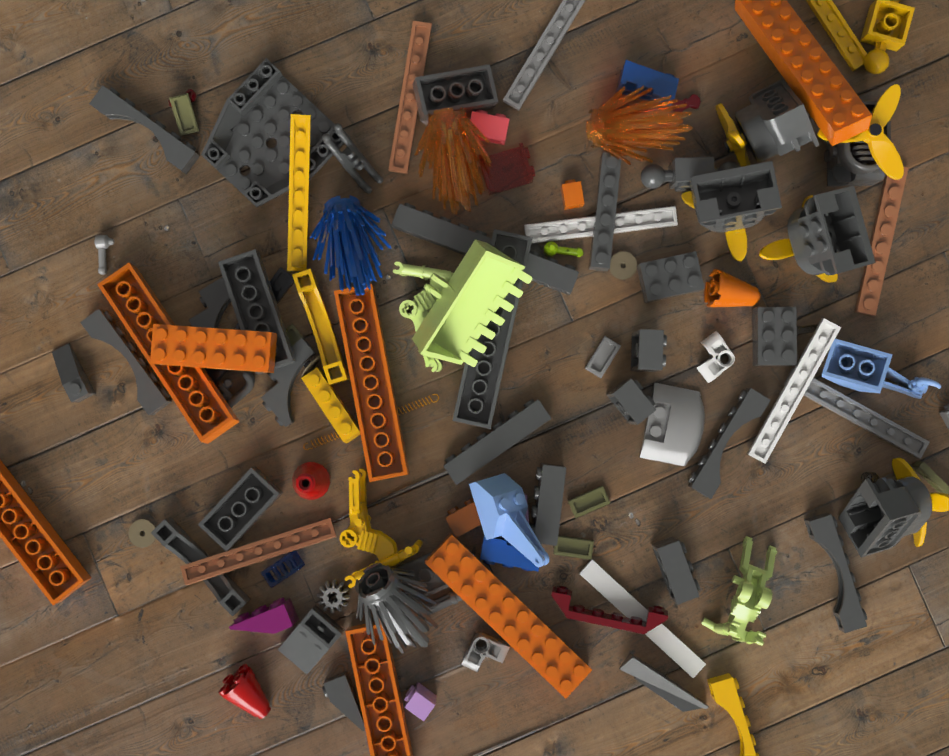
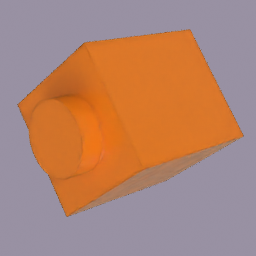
[561,179,585,210]

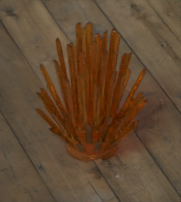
[586,85,693,165]
[414,107,492,214]

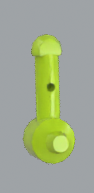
[543,241,584,257]

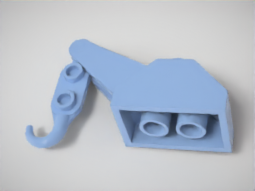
[822,339,941,399]

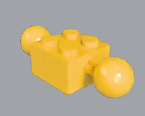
[860,0,915,74]

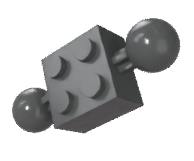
[640,157,740,192]

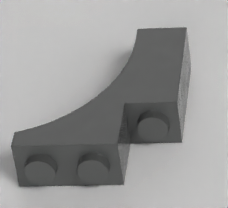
[189,277,231,328]
[261,338,317,427]

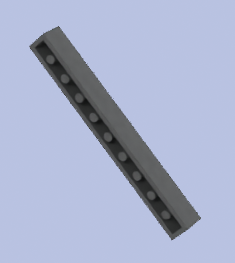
[391,203,579,295]

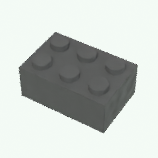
[637,251,705,303]
[752,307,797,366]
[631,329,667,372]
[606,379,656,425]
[651,536,700,605]

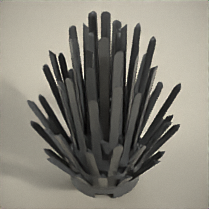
[355,563,438,653]

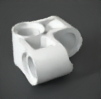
[697,331,735,383]

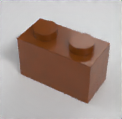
[445,497,481,538]

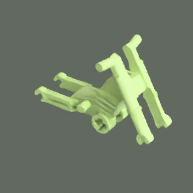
[393,262,454,372]
[701,536,777,646]

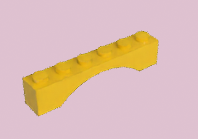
[292,269,350,385]
[707,673,759,756]

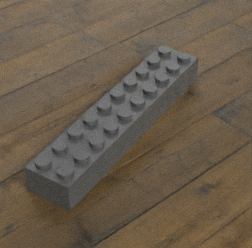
[452,229,533,429]

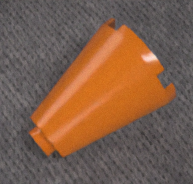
[704,269,761,307]

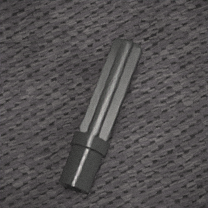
[420,591,462,618]

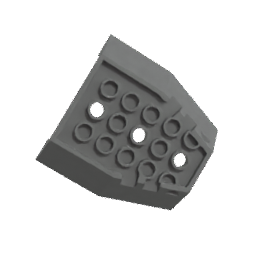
[201,58,350,207]

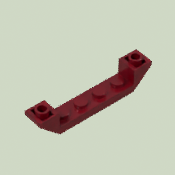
[551,586,668,634]

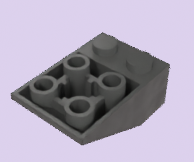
[278,605,344,674]

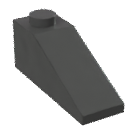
[52,343,96,403]
[322,671,365,731]

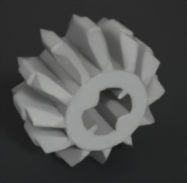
[317,579,350,613]

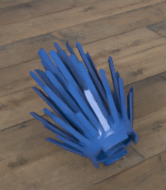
[310,195,391,296]

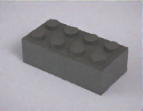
[412,64,498,121]
[530,463,566,546]
[198,466,283,551]

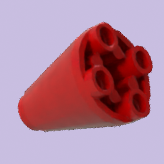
[292,462,331,500]
[218,663,271,719]

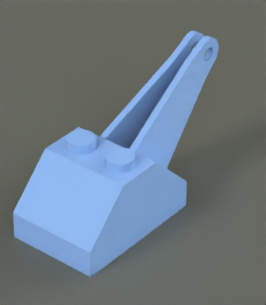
[469,473,549,567]

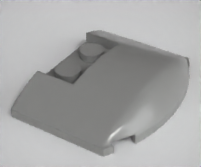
[639,383,705,467]

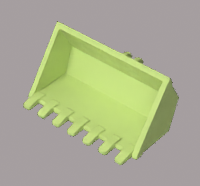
[412,240,532,367]

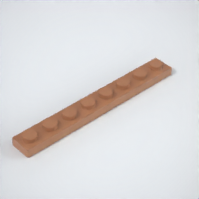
[388,21,432,174]
[855,166,909,316]
[180,518,337,586]

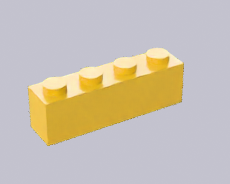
[301,367,360,443]

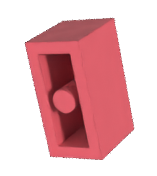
[468,110,510,145]

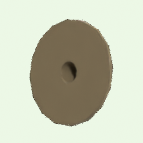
[610,251,637,280]
[301,355,321,377]
[128,519,156,548]

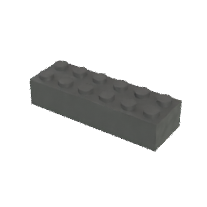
[218,249,297,374]

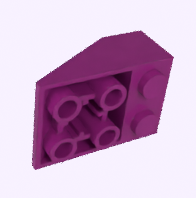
[229,597,299,634]

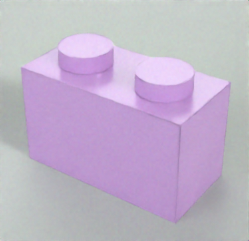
[404,682,437,721]

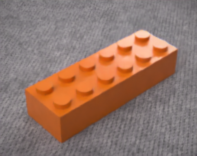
[150,324,277,373]

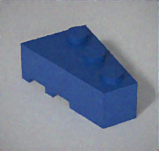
[616,60,679,106]
[480,535,539,572]

